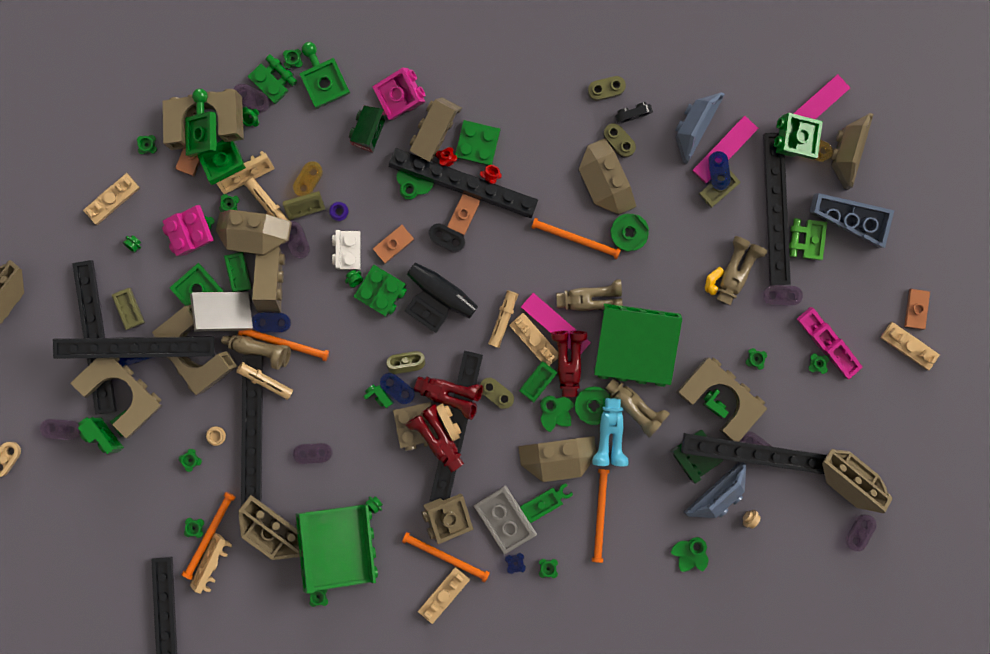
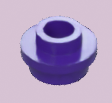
[329,202,349,221]

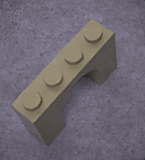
[163,89,244,150]
[152,305,238,395]
[676,357,767,441]
[70,358,162,439]

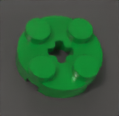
[610,213,649,252]
[575,387,611,425]

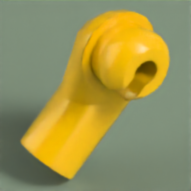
[705,267,724,295]

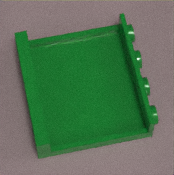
[594,303,682,387]
[295,504,378,594]

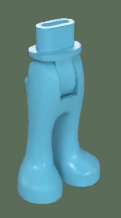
[592,398,629,466]

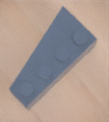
[810,193,894,248]

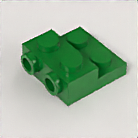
[774,113,823,160]
[198,140,246,185]
[354,265,407,317]
[78,417,124,454]

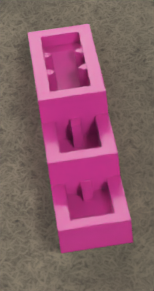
[796,307,863,380]

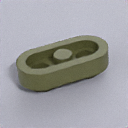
[588,76,626,101]
[604,123,636,158]
[386,351,426,374]
[480,378,514,409]

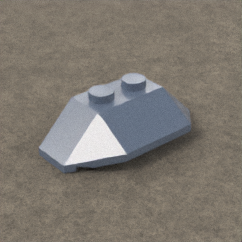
[675,92,725,164]
[684,462,746,518]

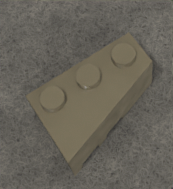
[409,97,462,162]
[252,247,285,315]

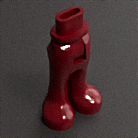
[551,330,587,397]
[414,376,483,420]
[405,404,464,472]

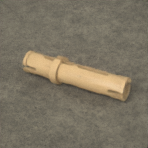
[244,177,289,221]
[488,290,519,348]
[236,362,293,400]

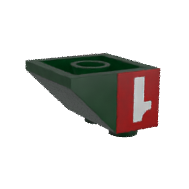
[349,105,387,153]

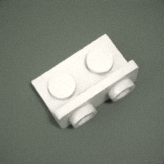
[332,230,361,270]

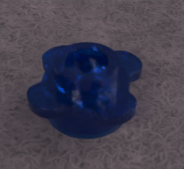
[505,553,526,574]

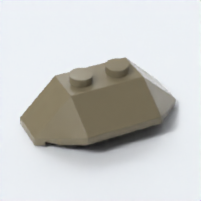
[830,113,874,190]
[579,138,636,215]
[216,210,292,255]
[0,260,24,324]
[518,436,597,482]
[822,449,893,513]
[238,495,300,560]

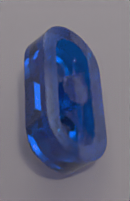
[708,151,731,190]
[252,313,291,332]
[380,373,415,404]

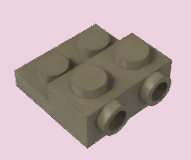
[393,402,438,451]
[421,493,473,544]

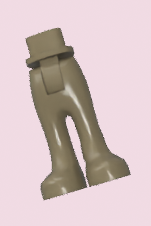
[717,236,768,305]
[556,279,623,311]
[221,335,291,370]
[605,378,670,438]

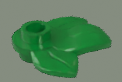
[397,171,434,200]
[540,396,575,432]
[671,537,709,572]

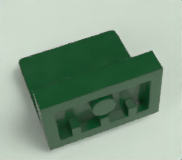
[670,430,723,484]

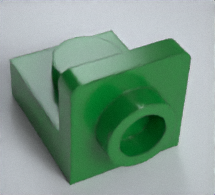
[363,384,394,408]
[703,389,729,419]

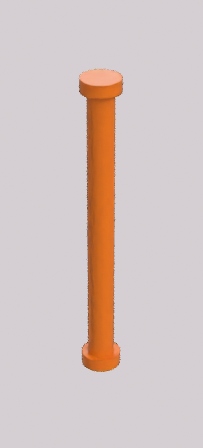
[531,218,621,259]
[238,330,329,362]
[592,469,610,563]
[181,492,236,580]
[402,532,490,583]

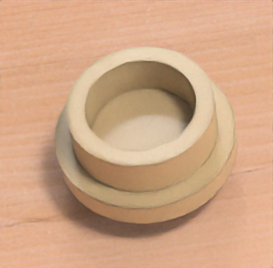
[206,426,226,446]
[743,510,761,529]

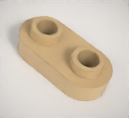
[436,403,462,441]
[0,442,21,477]

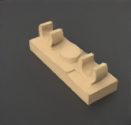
[216,151,275,194]
[83,173,140,225]
[509,313,558,366]
[880,322,940,371]
[190,533,232,594]
[418,567,470,624]

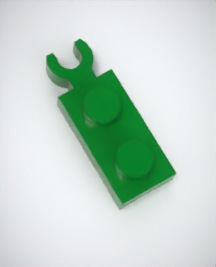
[520,483,573,523]

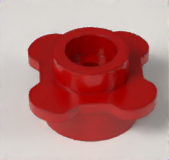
[436,147,457,167]
[480,165,502,184]

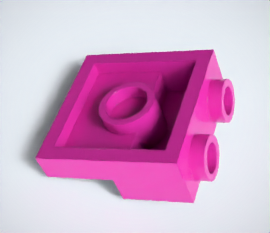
[372,68,426,120]
[162,205,214,256]

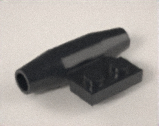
[405,262,478,333]

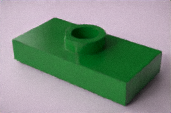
[224,252,252,292]
[519,360,558,403]

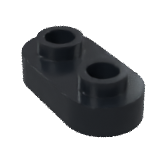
[615,102,653,124]
[429,223,465,252]

